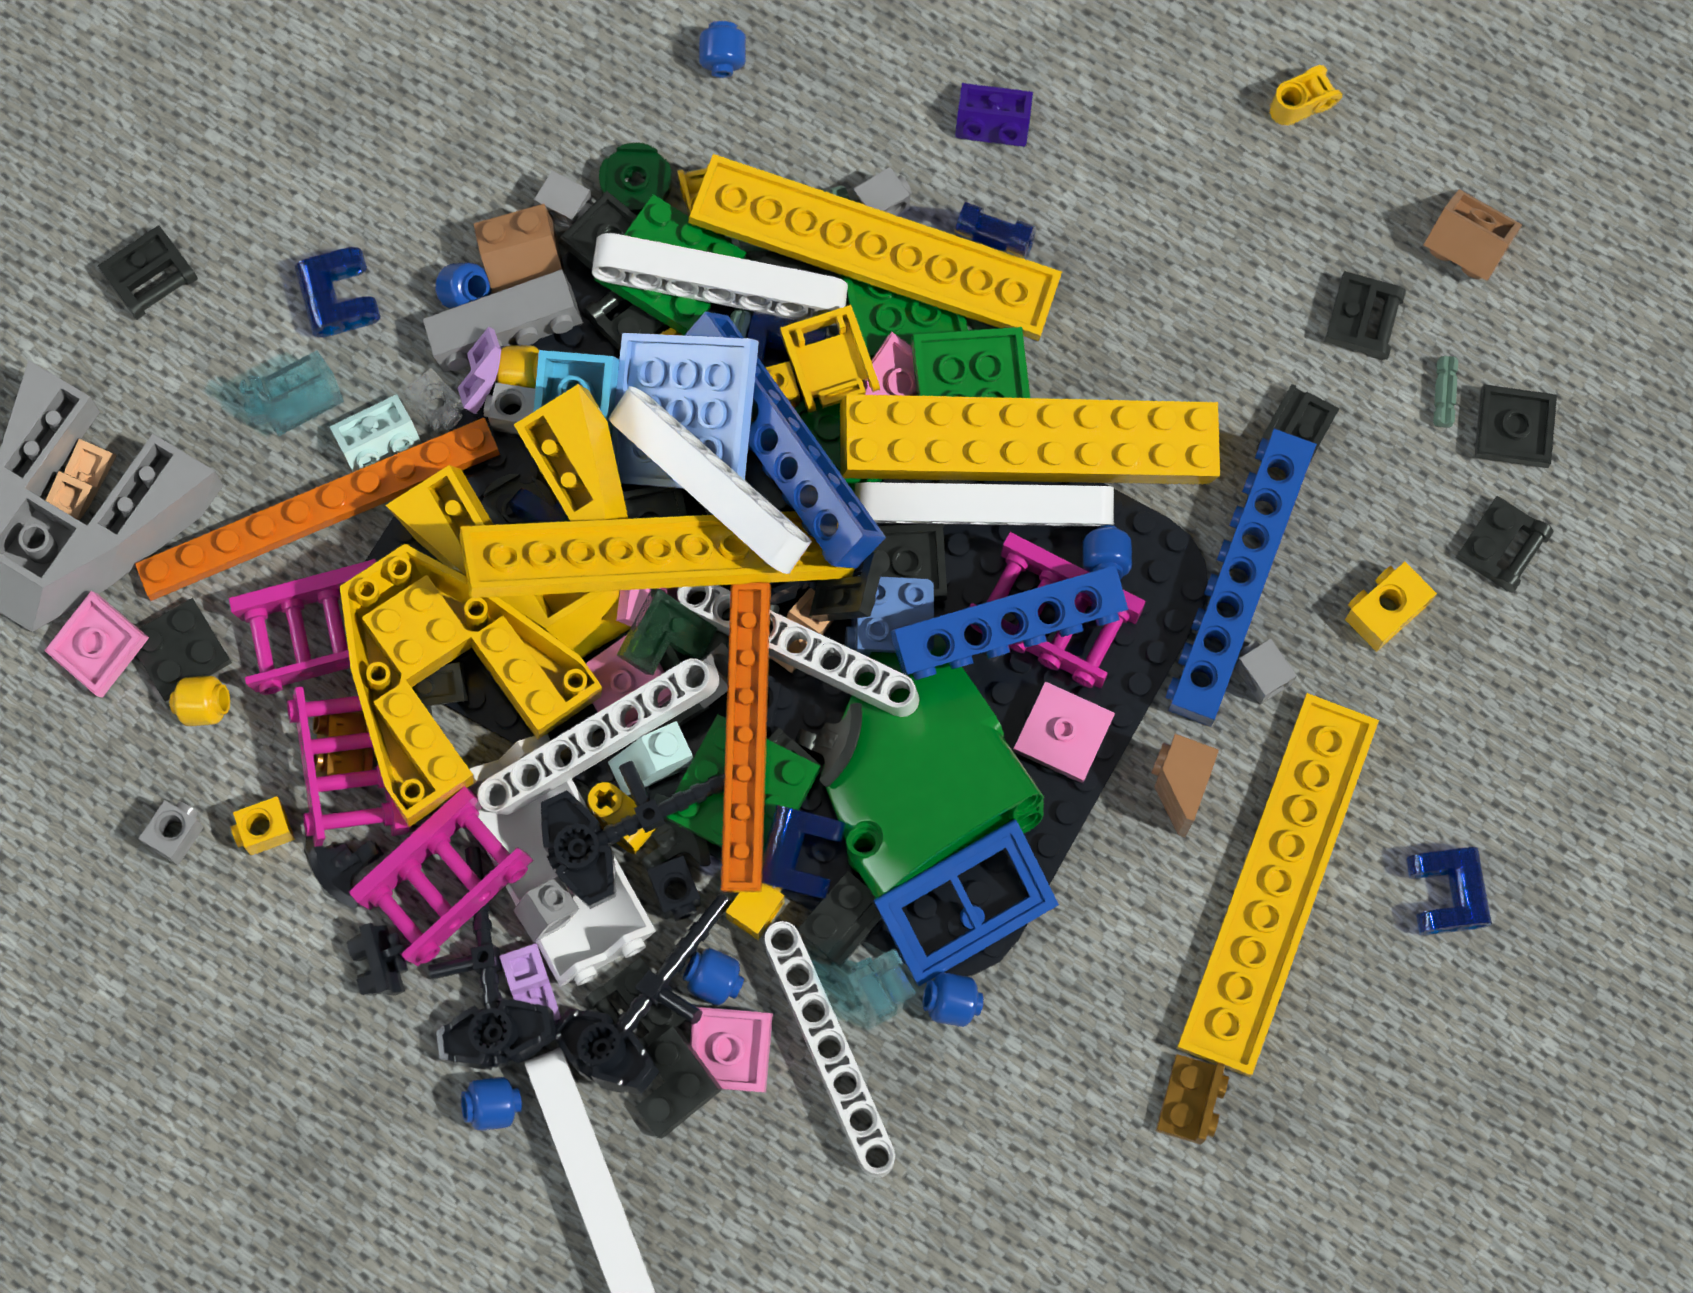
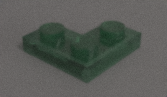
[617,588,717,675]

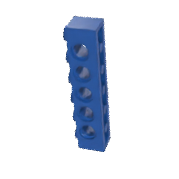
[890,565,1129,680]

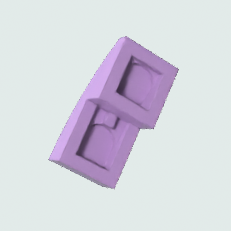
[458,327,501,414]
[499,943,561,1025]

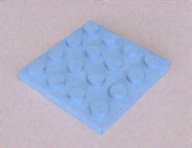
[611,333,759,489]

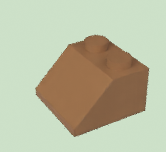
[1424,189,1522,281]
[473,204,566,294]
[1151,734,1219,837]

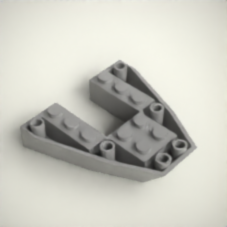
[0,360,223,632]

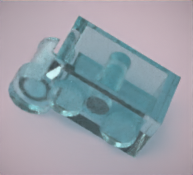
[239,350,344,437]
[846,949,916,1030]

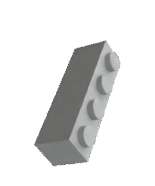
[423,269,583,373]

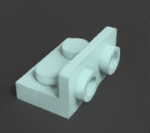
[330,394,422,472]

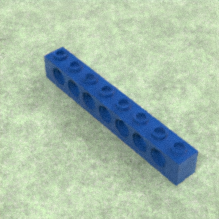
[684,311,886,568]
[1165,429,1317,727]

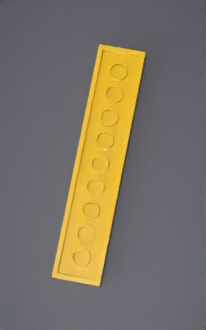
[689,154,1062,341]
[459,511,854,598]
[1176,693,1379,1077]

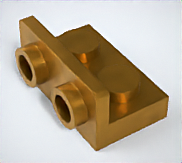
[312,711,373,777]
[1156,1054,1229,1145]

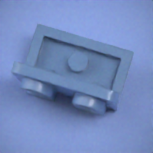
[845,577,934,657]

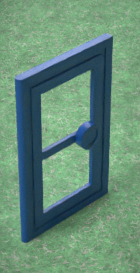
[873,819,1059,987]

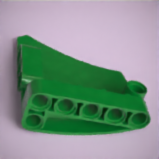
[821,635,1044,899]

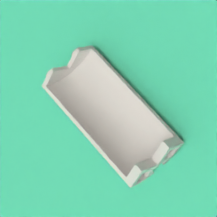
[468,734,656,986]

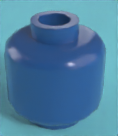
[699,21,746,78]
[435,263,491,309]
[1083,525,1132,580]
[683,948,744,1006]
[923,972,984,1027]
[461,1077,522,1131]

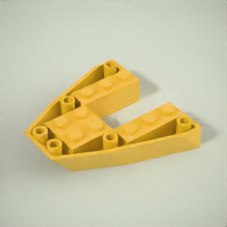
[385,384,632,658]
[340,544,602,827]

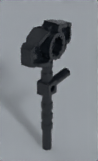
[541,761,725,909]
[429,847,557,1070]
[555,893,732,1095]

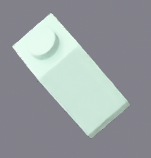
[608,721,693,796]

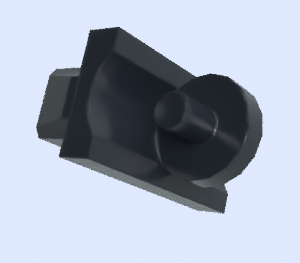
[346,923,412,996]

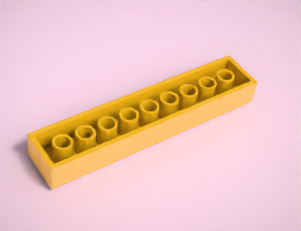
[840,394,1220,484]

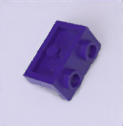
[955,83,1033,147]

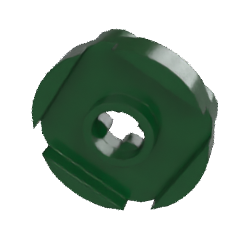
[599,142,672,215]

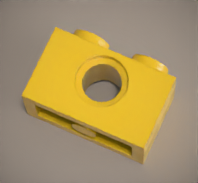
[1345,561,1437,652]

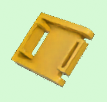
[780,305,880,413]

